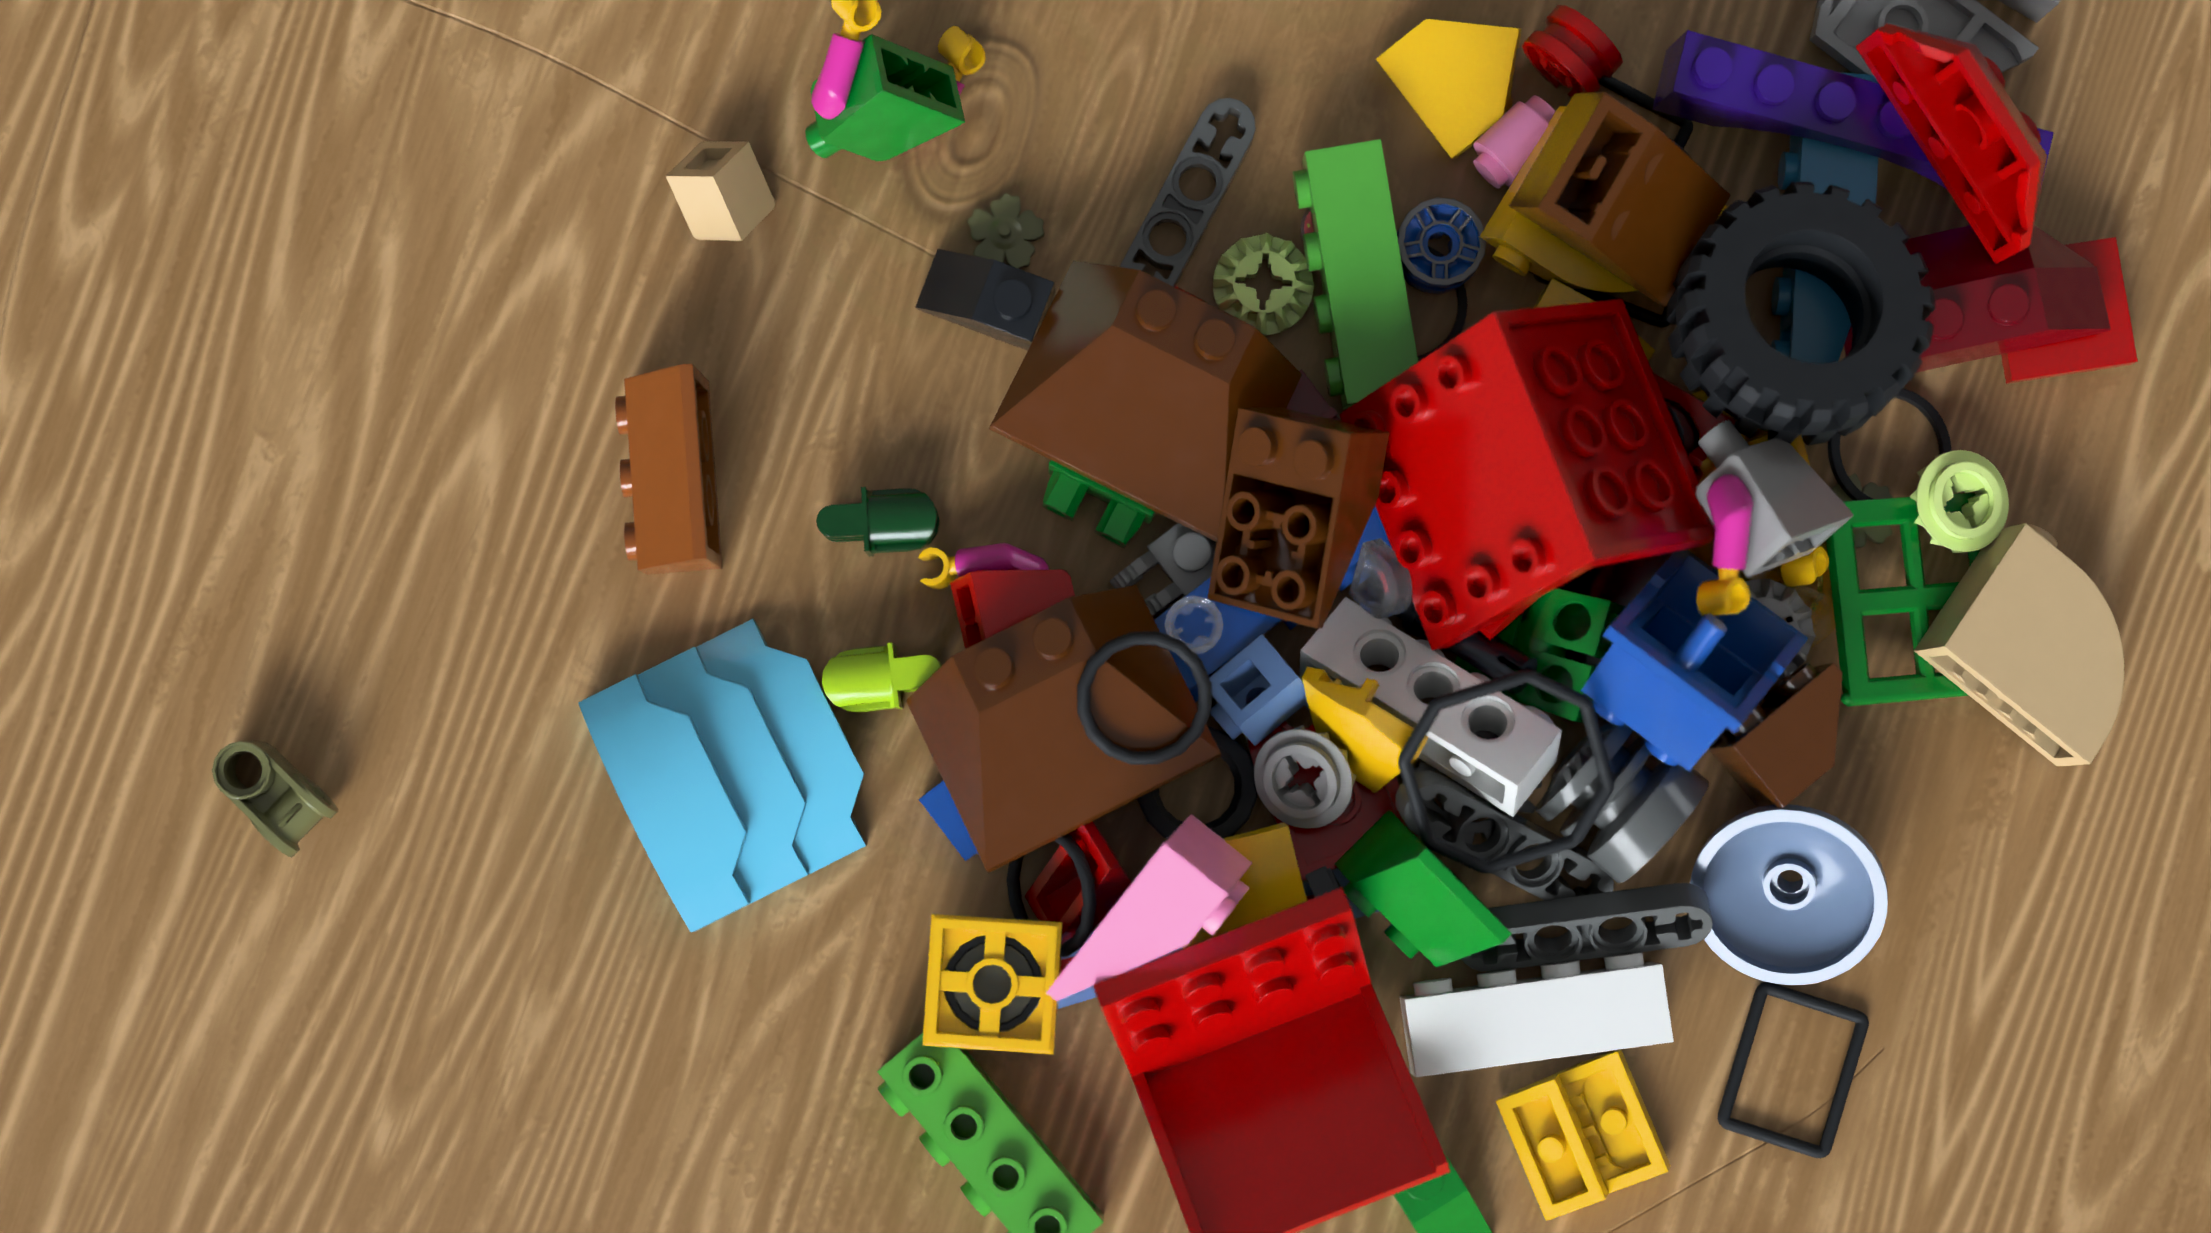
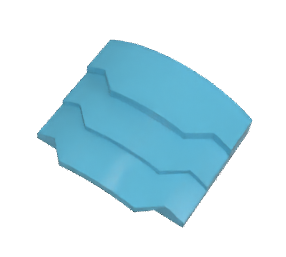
[578,618,867,932]

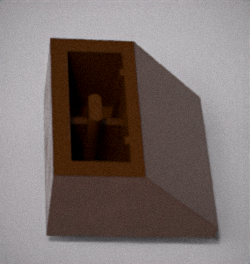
[1709,662,1842,808]

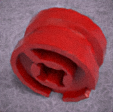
[1522,5,1623,99]

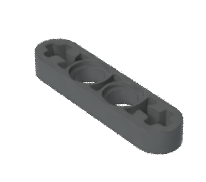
[1119,98,1256,287]
[1395,771,1614,900]
[1462,883,1713,972]

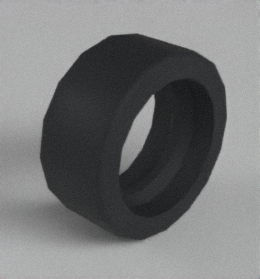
[1137,726,1258,839]

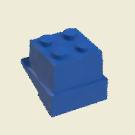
[1581,549,1809,771]

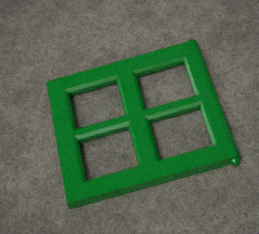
[1826,492,1981,707]

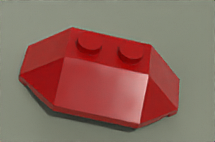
[1855,23,2047,264]

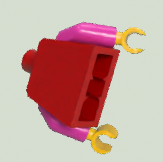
[918,543,1075,649]

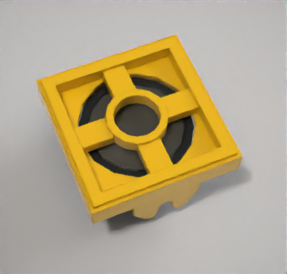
[922,914,1063,1054]

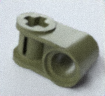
[212,741,338,857]

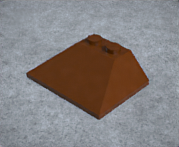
[989,260,1302,542]
[906,585,1222,873]

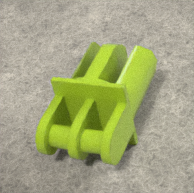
[822,642,942,712]

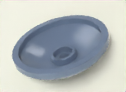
[1690,804,1888,985]

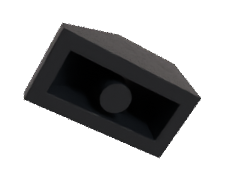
[915,249,1056,351]

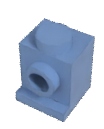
[1209,634,1309,746]

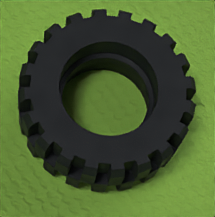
[1667,182,1936,446]

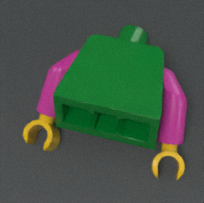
[805,0,986,161]

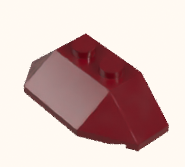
[1844,225,2111,373]

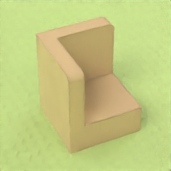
[666,141,775,241]

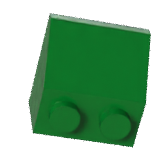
[1335,810,1512,967]

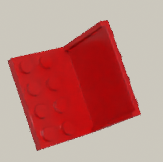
[1339,299,1716,651]
[1093,887,1450,1233]

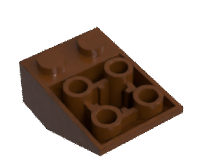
[1509,92,1731,307]
[1207,407,1390,629]

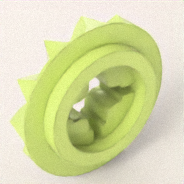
[1213,233,1314,335]
[1909,450,2009,553]

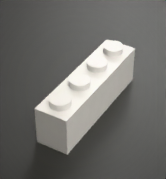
[1399,952,1674,1077]

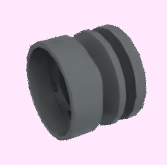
[1535,721,1709,884]

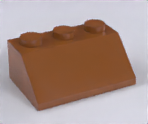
[615,363,723,575]

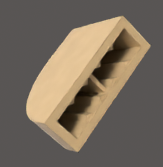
[1914,523,2124,767]

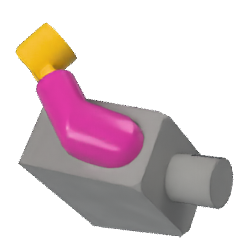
[1696,420,1854,616]

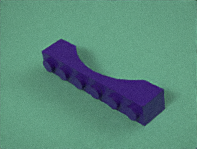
[1652,30,2054,189]

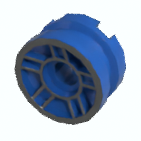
[1397,197,1486,294]

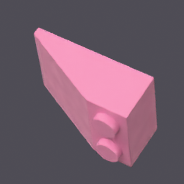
[1046,814,1252,1001]

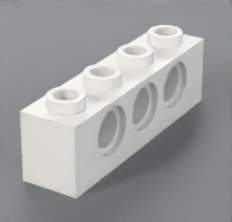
[1300,597,1562,817]

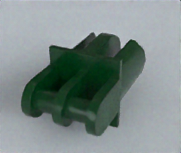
[816,487,940,557]

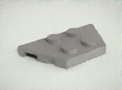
[1810,0,2039,75]

